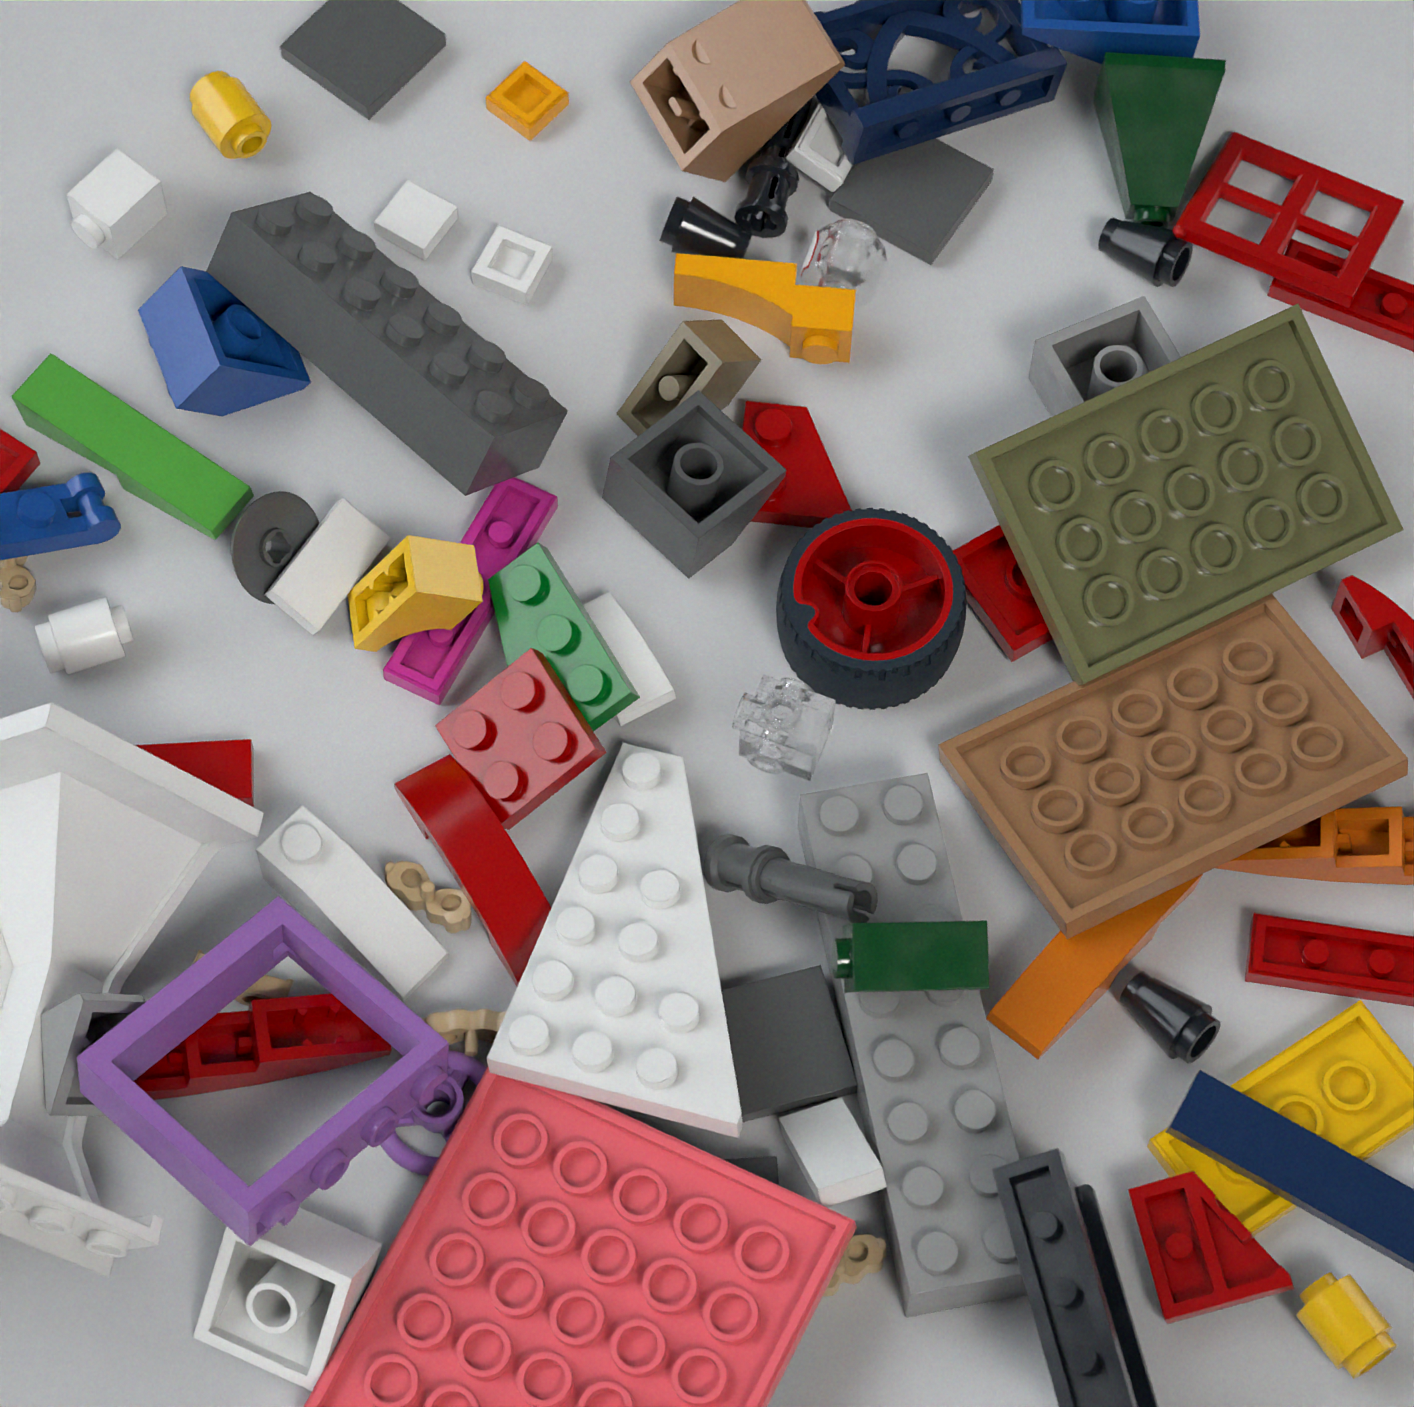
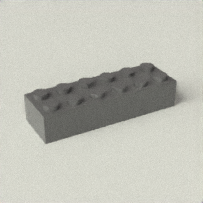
[206,191,568,496]

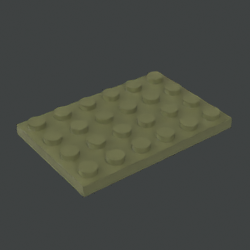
[968,304,1404,686]

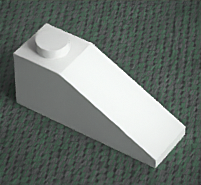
[256,805,449,1002]

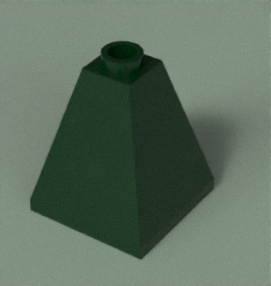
[1093,52,1226,228]

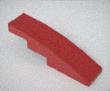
[133,993,392,1100]

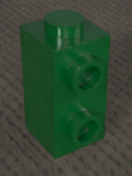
[832,921,989,993]

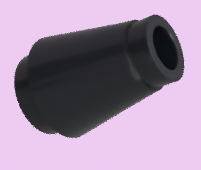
[660,196,753,259]
[1098,217,1193,287]
[1120,971,1221,1063]

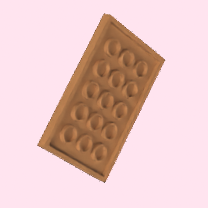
[938,594,1408,939]

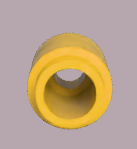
[189,71,272,159]
[1296,1272,1397,1379]

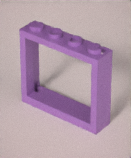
[77,896,449,1247]

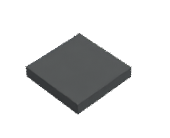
[280,0,446,120]
[830,138,994,265]
[721,965,858,1122]

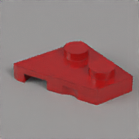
[742,401,852,528]

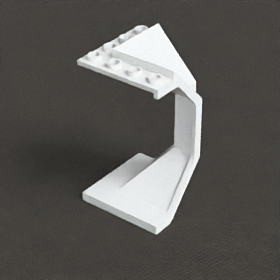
[0,702,264,1278]

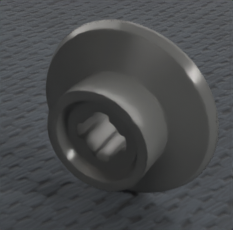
[230,491,320,604]

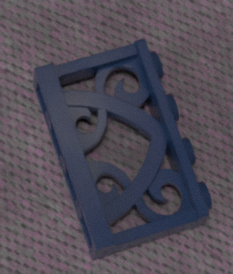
[814,0,1068,165]

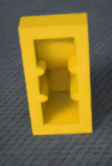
[347,535,483,652]

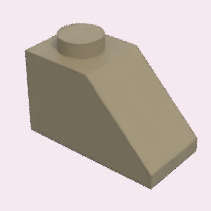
[616,319,761,436]

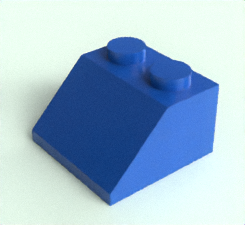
[138,266,311,416]

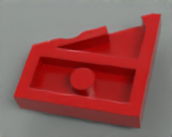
[1128,1171,1294,1324]

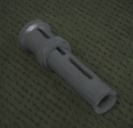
[703,834,878,923]

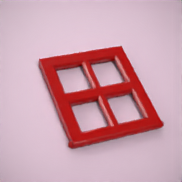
[1172,132,1404,308]

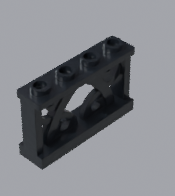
[992,1148,1159,1407]

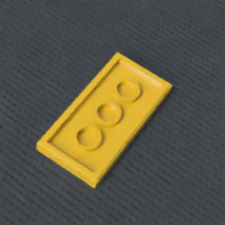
[1147,1000,1414,1237]

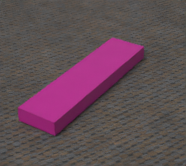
[383,477,558,705]

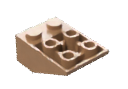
[630,0,845,182]

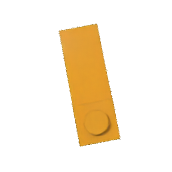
[674,253,856,365]

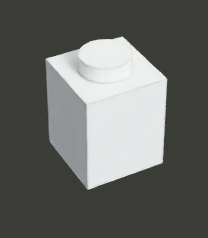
[66,148,168,260]

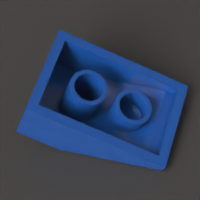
[1020,0,1200,65]

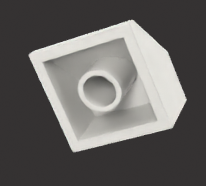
[193,1207,382,1391]

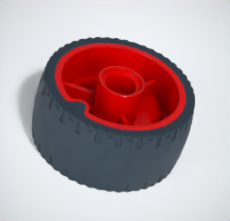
[776,508,967,710]

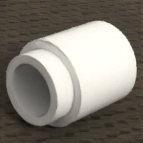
[35,597,134,675]

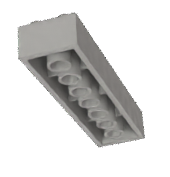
[797,773,1027,1318]

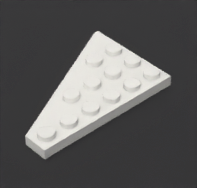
[487,743,743,1138]

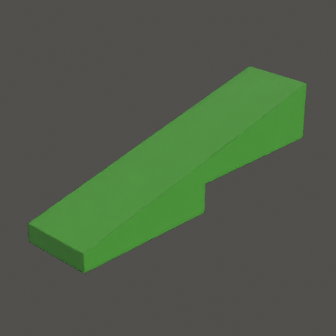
[11,353,254,540]

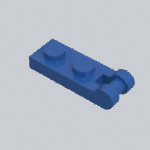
[0,472,121,560]

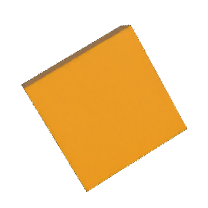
[485,61,569,141]

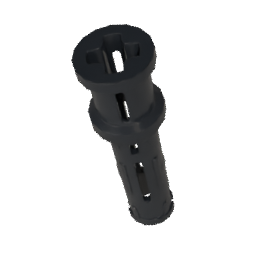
[734,97,813,238]

